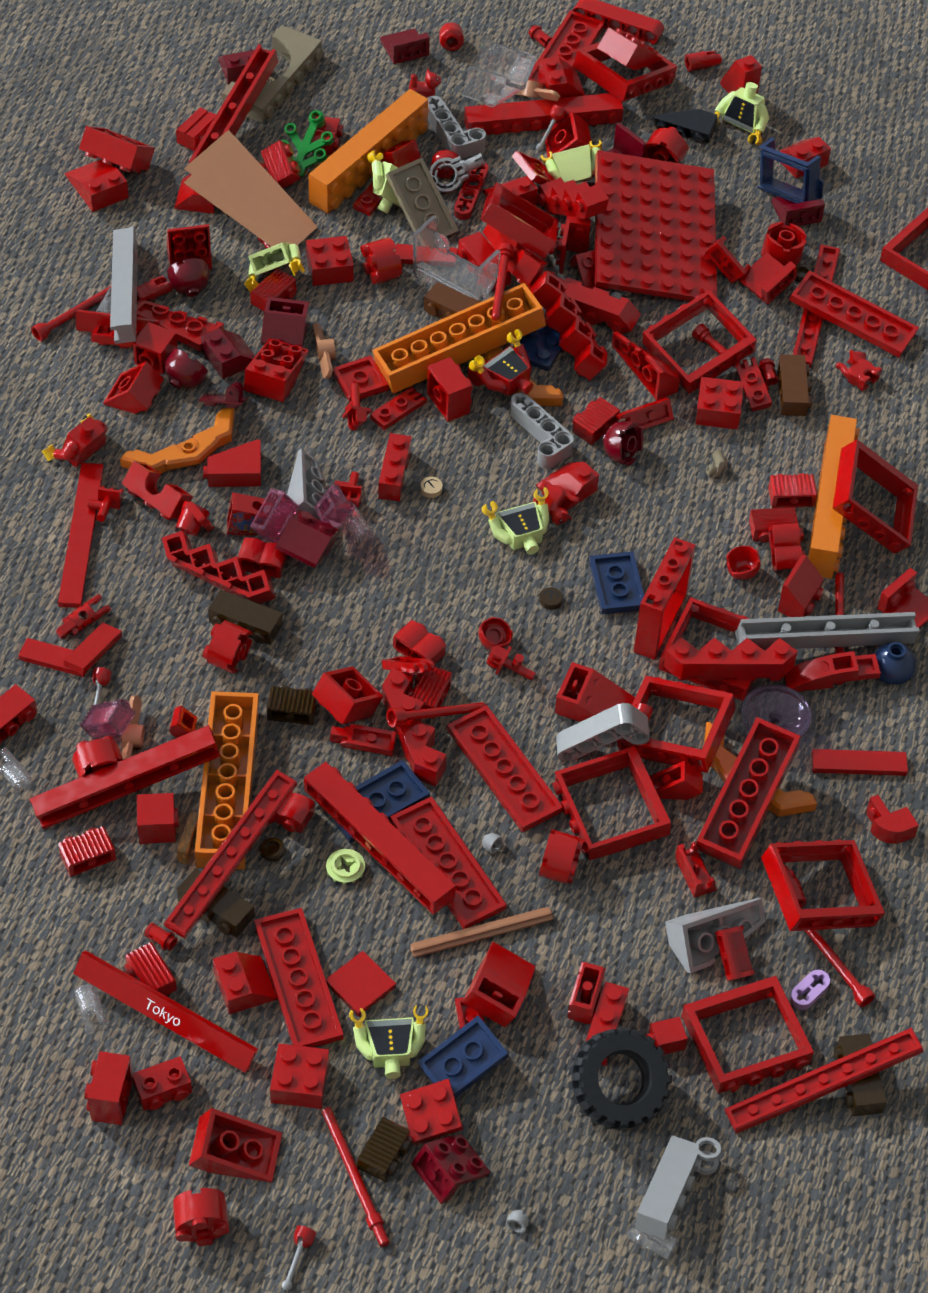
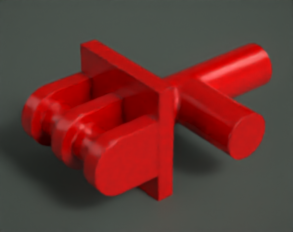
[342,383,371,431]
[334,471,362,507]
[87,486,124,522]
[486,646,536,681]

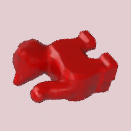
[409,69,441,98]
[836,350,882,391]
[532,480,580,526]

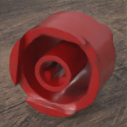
[645,127,689,163]
[761,222,806,266]
[360,237,402,284]
[202,620,253,674]
[72,736,123,778]
[538,829,584,884]
[173,1188,230,1246]

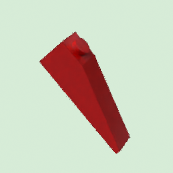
[612,331,680,401]

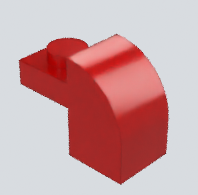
[866,795,919,844]

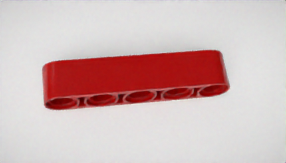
[572,0,664,45]

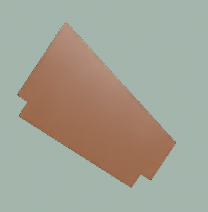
[184,130,317,247]

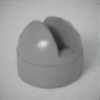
[482,833,503,854]
[506,1210,529,1234]

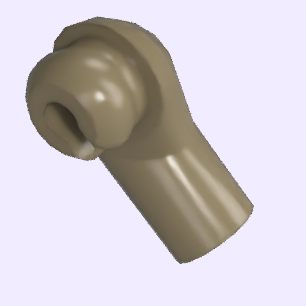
[706,450,726,478]

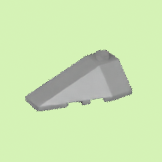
[285,448,336,527]
[665,898,765,973]

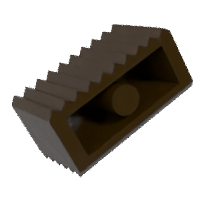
[267,685,318,726]
[357,1117,412,1182]

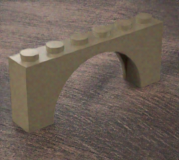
[222,25,323,123]

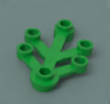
[281,110,334,178]

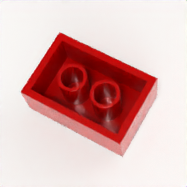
[79,126,155,173]

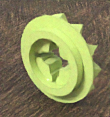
[326,849,365,885]

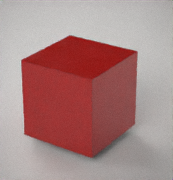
[133,322,178,374]
[137,793,179,844]

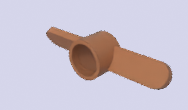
[504,80,560,101]
[313,322,336,379]
[122,695,145,760]

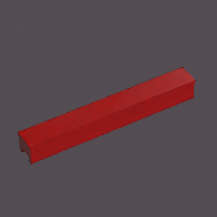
[188,44,279,164]
[29,725,221,829]

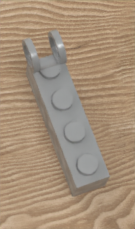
[635,1135,721,1240]

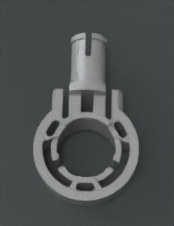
[429,153,486,193]

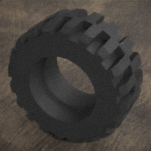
[568,1028,672,1129]

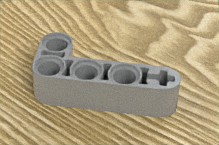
[427,96,486,159]
[510,393,574,469]
[556,703,650,761]

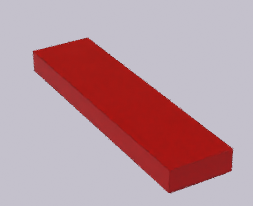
[811,749,908,776]

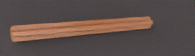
[410,907,553,958]

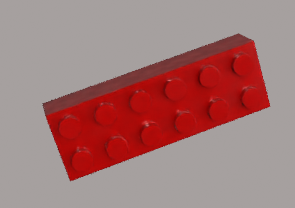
[696,717,801,869]

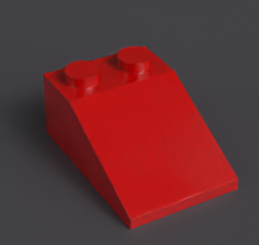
[65,159,129,212]
[188,1108,282,1182]

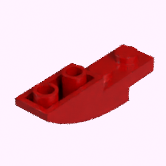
[784,651,881,692]

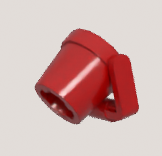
[176,501,215,536]

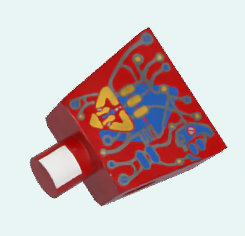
[227,493,279,536]

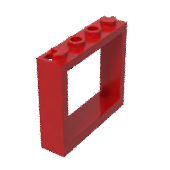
[573,32,678,102]
[481,182,560,259]
[880,207,928,290]
[642,290,757,394]
[832,439,918,553]
[633,537,696,660]
[659,597,765,702]
[616,675,736,773]
[552,746,671,861]
[761,839,885,932]
[681,976,814,1094]

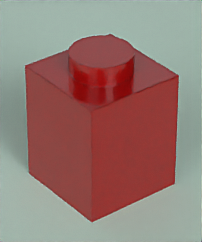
[646,1017,688,1055]

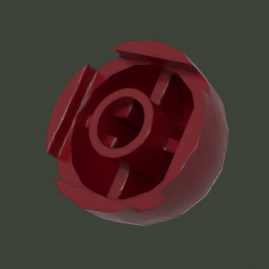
[167,258,210,297]
[165,348,208,389]
[603,421,644,466]

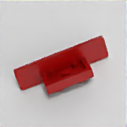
[76,310,160,348]

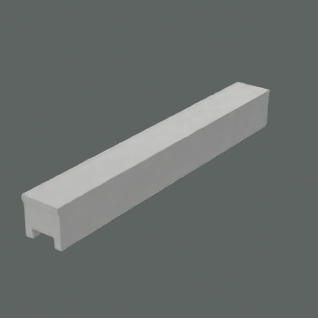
[110,226,138,344]
[735,612,920,650]

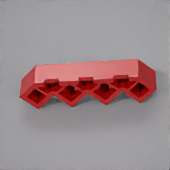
[537,178,609,219]
[483,224,548,286]
[527,270,641,334]
[530,271,608,381]
[162,531,276,604]
[663,637,798,681]
[382,668,447,787]

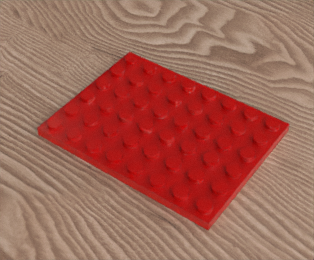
[595,150,717,301]

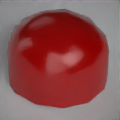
[430,150,460,179]
[726,545,761,580]
[478,617,513,650]

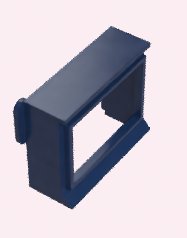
[758,137,824,203]

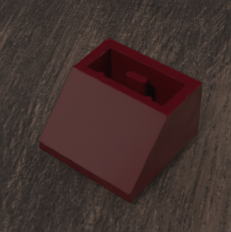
[261,297,310,348]

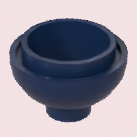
[873,642,916,684]

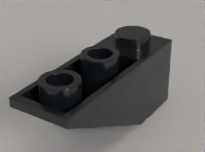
[653,109,718,143]

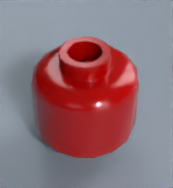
[439,22,464,51]

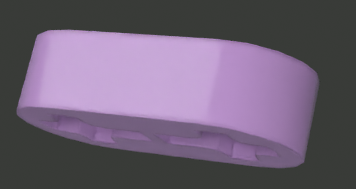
[790,970,830,1010]

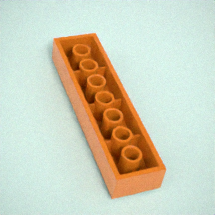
[308,89,429,214]
[372,283,546,394]
[808,415,860,579]
[195,691,259,870]

